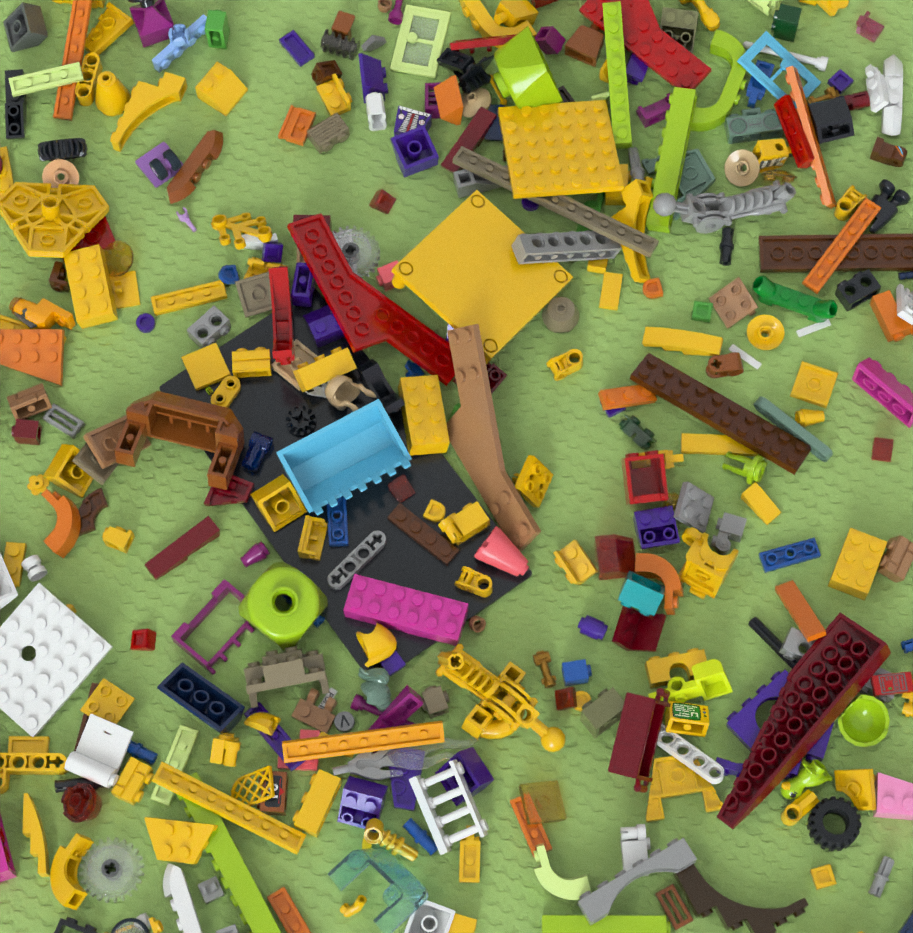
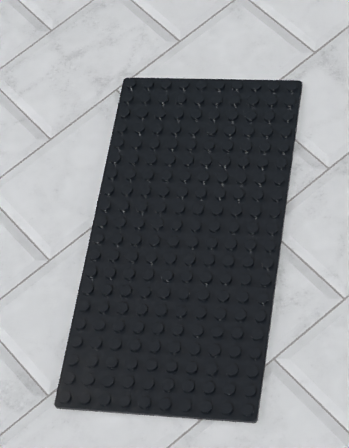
[159,288,532,670]

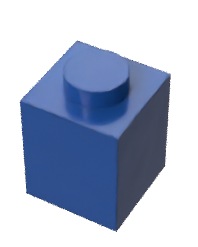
[561,659,592,687]

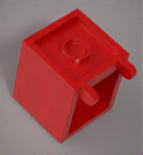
[621,450,669,505]

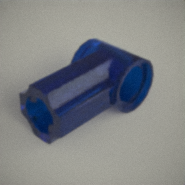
[241,431,273,471]

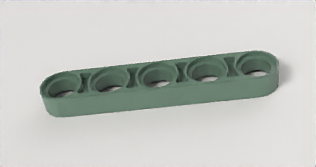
[753,396,833,462]

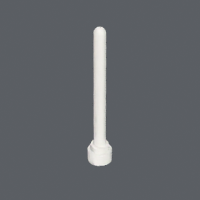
[743,41,829,72]

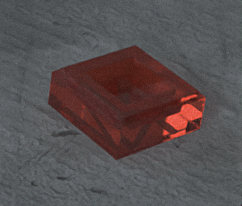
[555,687,577,711]

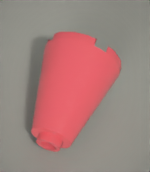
[474,526,529,577]

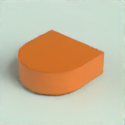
[643,277,663,299]

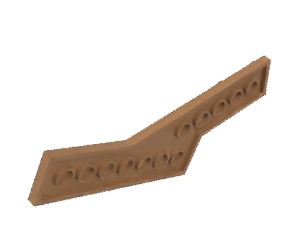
[446,324,541,552]

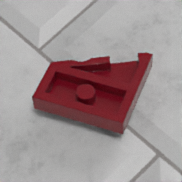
[204,475,255,506]

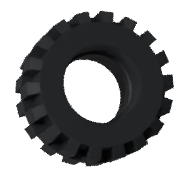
[807,796,862,852]

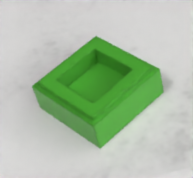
[691,300,713,323]

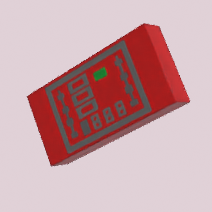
[870,671,913,697]

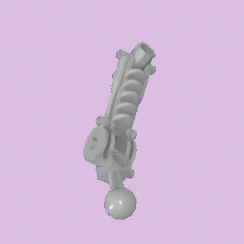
[653,180,796,234]

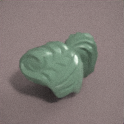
[358,668,392,712]

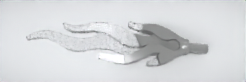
[332,737,480,780]

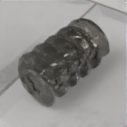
[320,29,360,60]

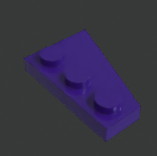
[387,748,425,811]

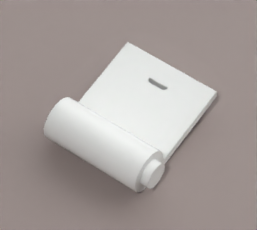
[65,714,134,788]

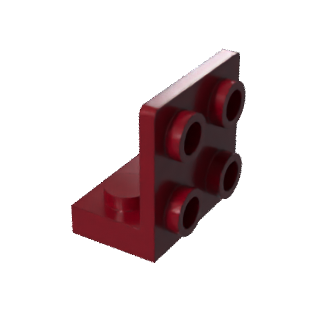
[612,606,666,652]

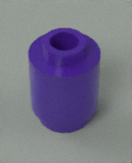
[577,615,608,640]

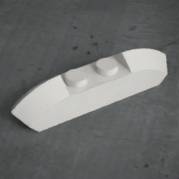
[881,54,903,136]
[163,863,203,933]

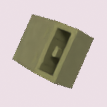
[660,7,699,54]

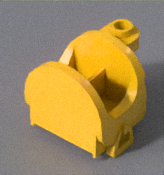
[678,527,739,599]

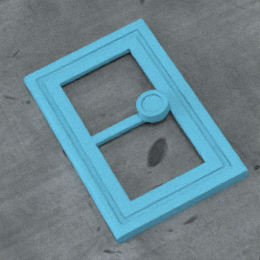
[737,31,821,108]

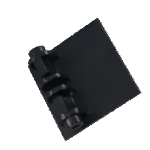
[458,55,494,94]

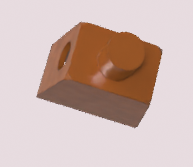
[565,23,604,67]

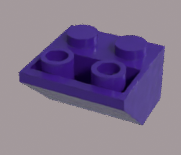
[633,506,680,549]
[337,776,388,832]

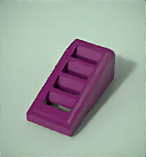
[425,82,441,119]

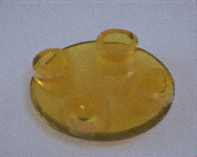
[761,169,798,183]
[103,240,134,277]

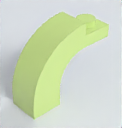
[533,843,592,900]

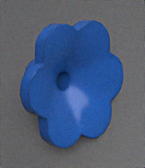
[405,360,425,377]

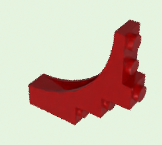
[269,266,296,365]

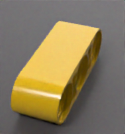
[75,52,103,106]

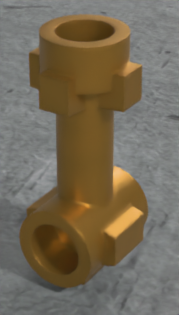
[806,86,840,104]
[533,650,557,688]

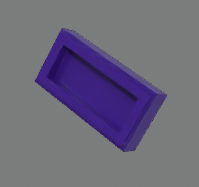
[279,30,315,67]

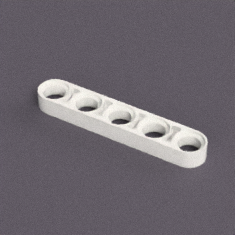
[657,724,724,784]

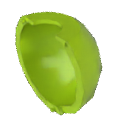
[838,695,890,747]

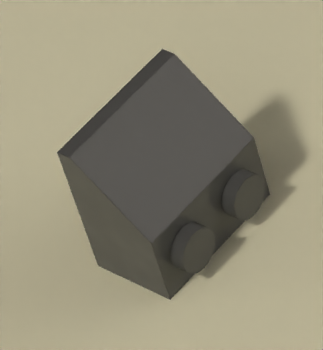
[3,2,48,52]

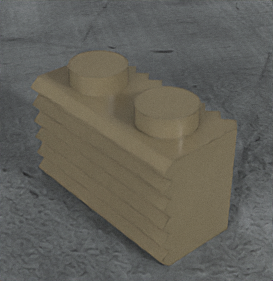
[307,113,350,154]

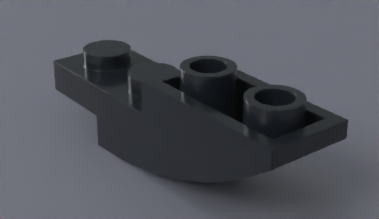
[5,69,26,139]

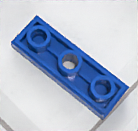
[327,496,349,547]
[759,537,821,573]

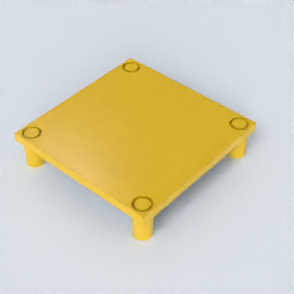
[391,190,573,365]

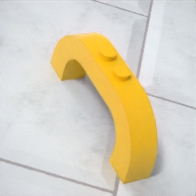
[459,0,537,48]

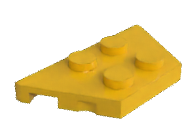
[145,817,218,864]

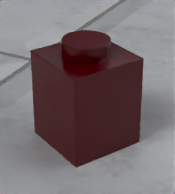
[11,419,42,445]

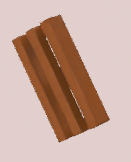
[655,884,693,931]

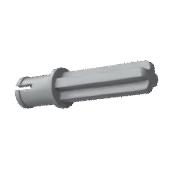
[628,147,645,181]

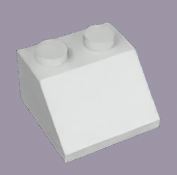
[404,897,456,933]

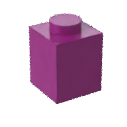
[535,26,566,55]

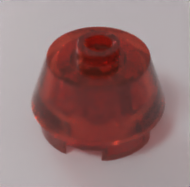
[61,783,102,823]

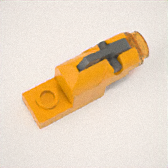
[9,297,75,330]

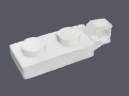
[865,64,889,113]

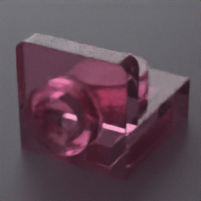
[856,11,884,43]

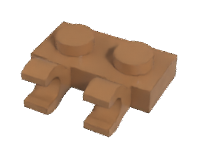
[291,688,337,734]

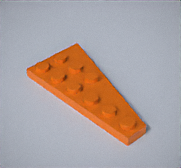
[0,329,64,386]

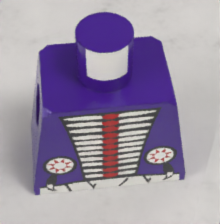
[394,106,432,136]

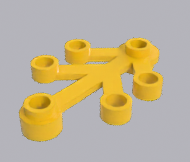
[211,212,273,250]

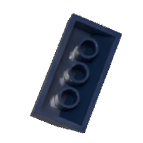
[157,662,245,734]

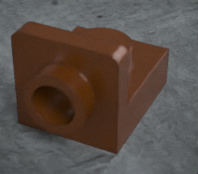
[311,60,342,86]
[49,261,70,292]

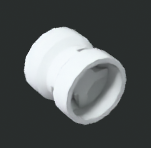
[21,555,47,582]

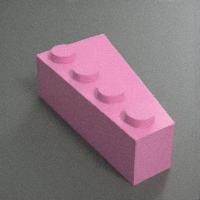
[873,772,913,820]

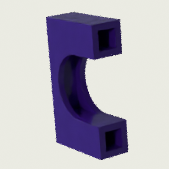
[726,670,789,752]

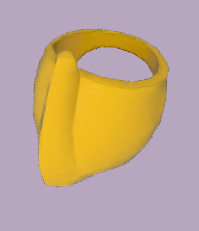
[356,623,397,667]

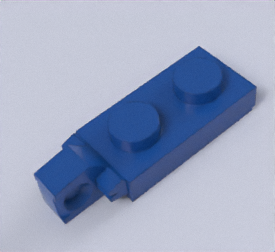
[746,60,775,108]

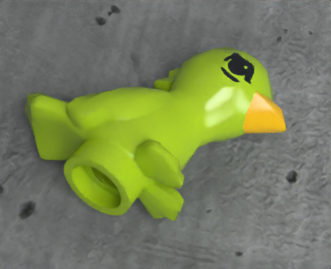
[780,759,833,800]

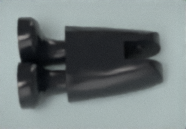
[869,179,911,234]

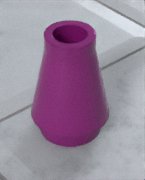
[240,541,270,568]

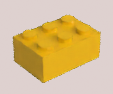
[828,528,887,601]

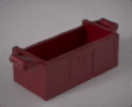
[608,688,671,793]

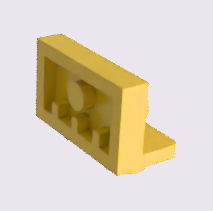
[316,73,352,116]
[553,539,598,585]

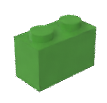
[205,10,230,49]

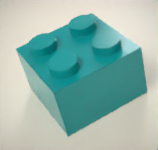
[618,571,665,616]

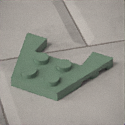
[641,149,716,221]

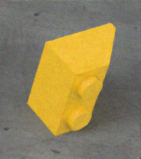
[195,62,248,116]
[43,444,93,498]
[250,474,307,532]

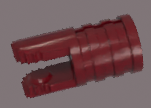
[844,91,870,111]

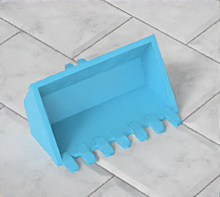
[276,399,412,515]

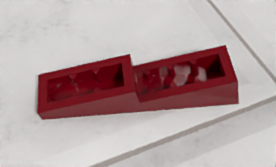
[441,107,497,173]
[145,516,220,580]

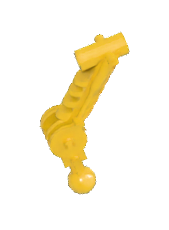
[435,643,566,752]

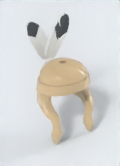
[305,375,376,412]

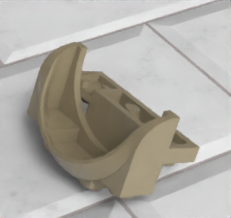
[244,646,330,708]

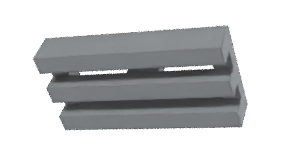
[43,403,85,439]

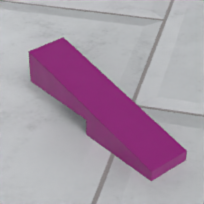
[368,685,424,754]

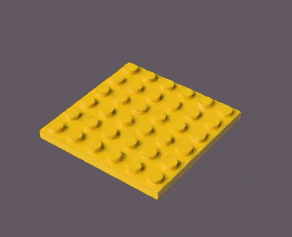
[498,100,624,199]

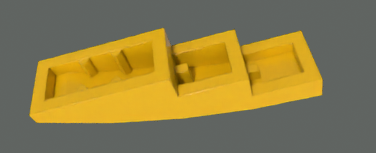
[642,327,723,356]
[23,793,50,877]

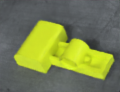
[648,659,733,708]

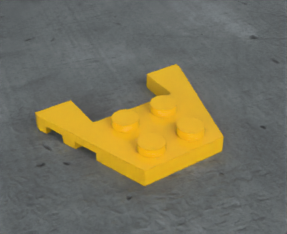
[646,753,723,822]

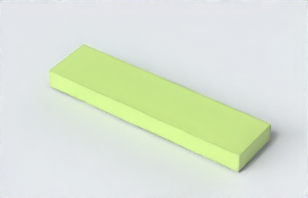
[8,62,84,97]
[150,724,200,807]

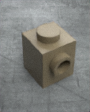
[422,685,450,719]

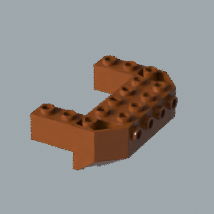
[114,391,245,490]

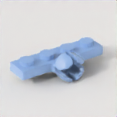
[152,14,207,73]

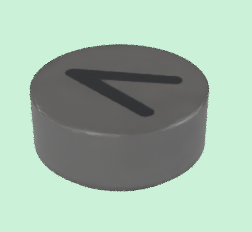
[334,711,355,732]

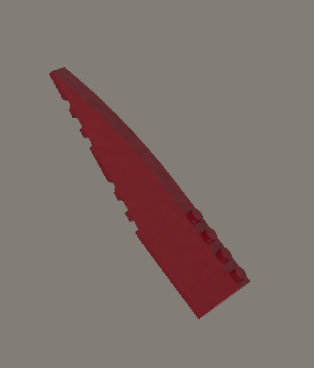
[717,612,891,830]

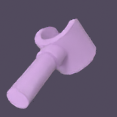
[176,207,197,232]

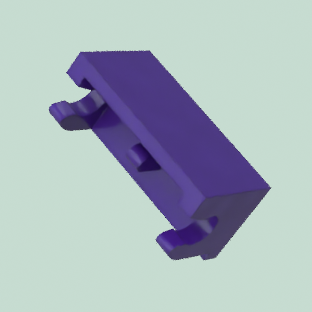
[626,53,648,85]

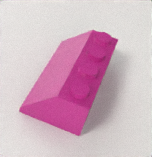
[852,357,913,428]

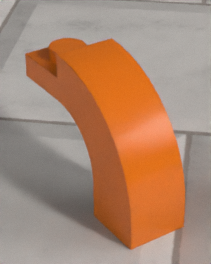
[41,489,81,558]
[635,553,684,615]

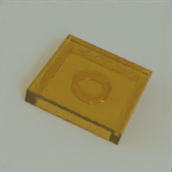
[518,780,567,825]

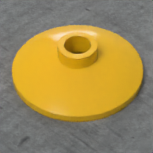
[747,315,785,350]

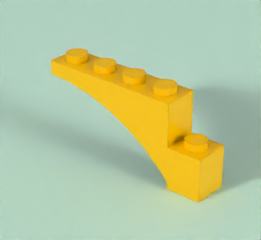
[110,72,188,152]
[611,179,653,283]

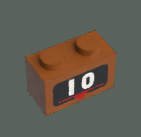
[257,771,289,816]

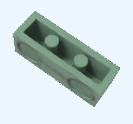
[724,107,783,144]

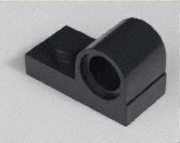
[437,48,476,79]

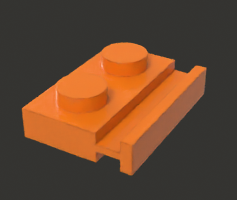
[278,105,316,146]

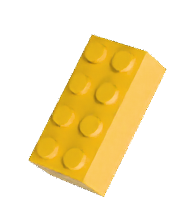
[64,244,118,329]
[398,375,450,456]

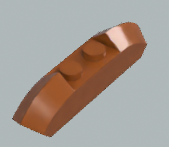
[167,130,223,204]

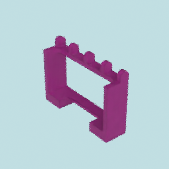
[171,579,254,675]

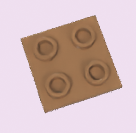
[708,277,758,329]

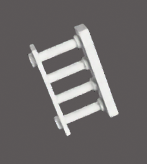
[409,759,489,855]

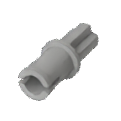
[868,856,894,898]

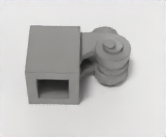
[710,512,747,555]

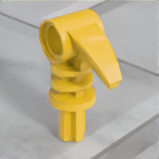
[362,818,419,861]

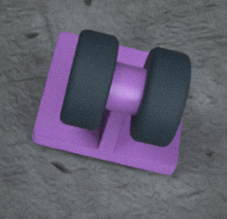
[135,142,183,188]

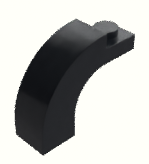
[356,359,405,414]

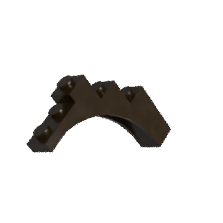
[673,864,809,933]

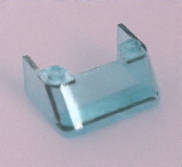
[328,847,428,933]

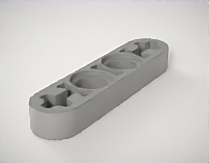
[327,530,386,590]

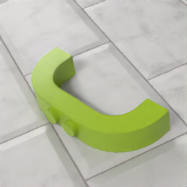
[691,29,747,132]

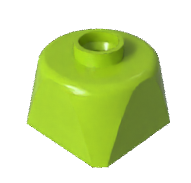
[493,26,563,109]
[239,562,328,651]

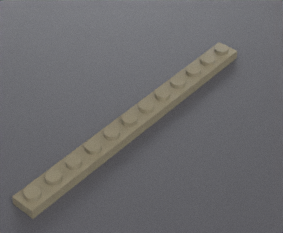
[452,146,659,258]

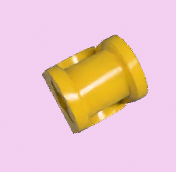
[834,185,868,221]
[546,349,583,381]
[454,566,493,598]

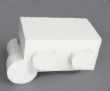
[620,824,651,876]

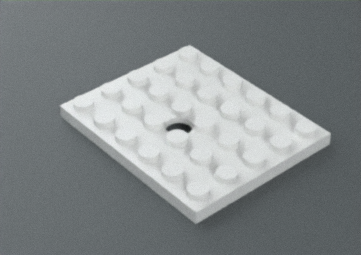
[0,583,113,737]

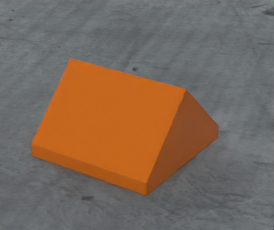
[433,75,463,125]

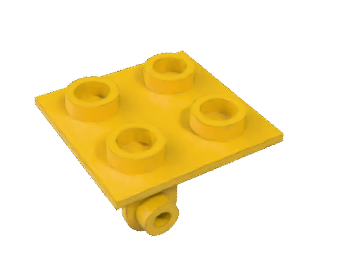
[80,678,135,724]

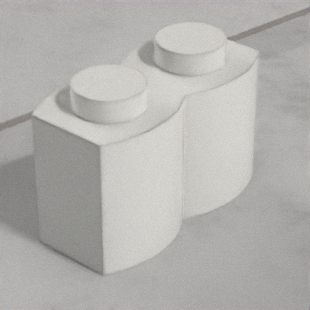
[365,92,387,131]

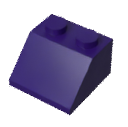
[358,53,388,103]
[390,125,439,178]
[303,305,345,348]
[435,747,494,806]

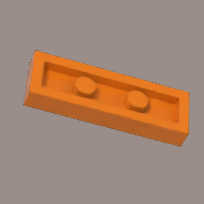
[598,385,657,410]
[510,793,552,858]

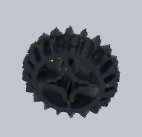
[37,138,88,161]

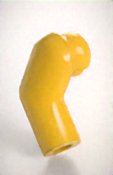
[339,895,367,917]

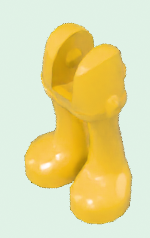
[678,0,720,32]

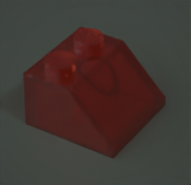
[594,534,635,580]

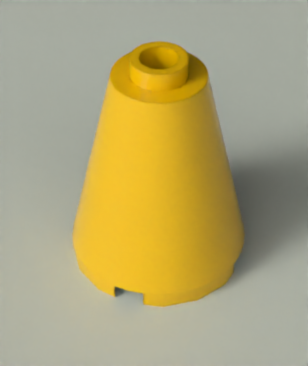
[95,71,131,116]

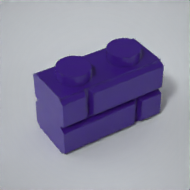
[291,262,315,307]

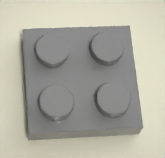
[673,482,714,533]

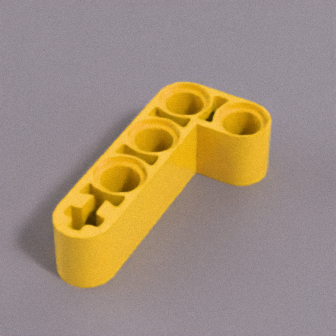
[0,753,68,794]

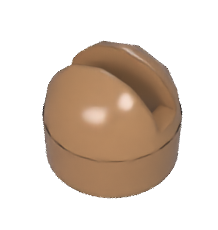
[377,0,392,13]
[469,616,486,633]

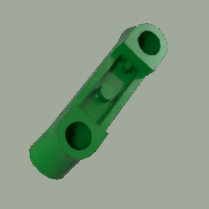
[752,275,838,323]

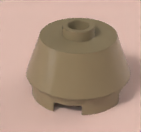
[542,297,579,333]

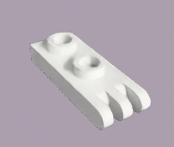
[896,284,913,325]

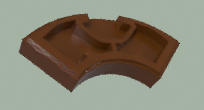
[78,488,108,537]

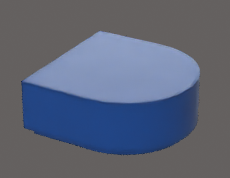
[218,265,240,284]

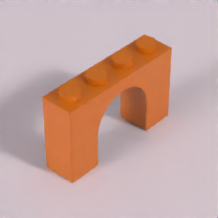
[870,290,913,342]

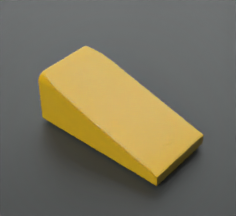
[741,482,781,525]

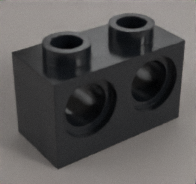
[835,269,881,312]

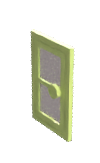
[390,4,451,78]

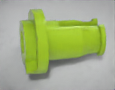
[722,451,768,485]

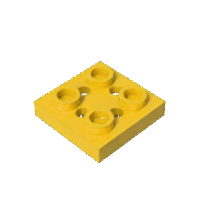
[512,455,554,508]

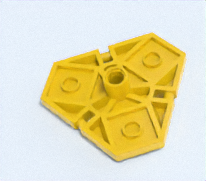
[0,182,109,258]

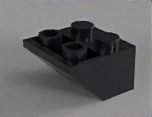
[808,96,854,144]

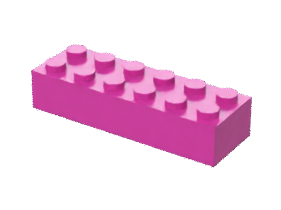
[343,574,469,646]

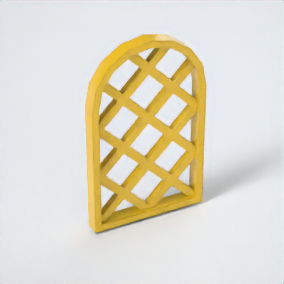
[231,765,275,806]

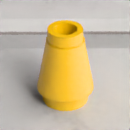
[795,409,825,428]

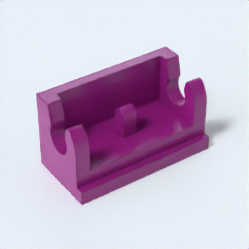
[636,93,671,128]

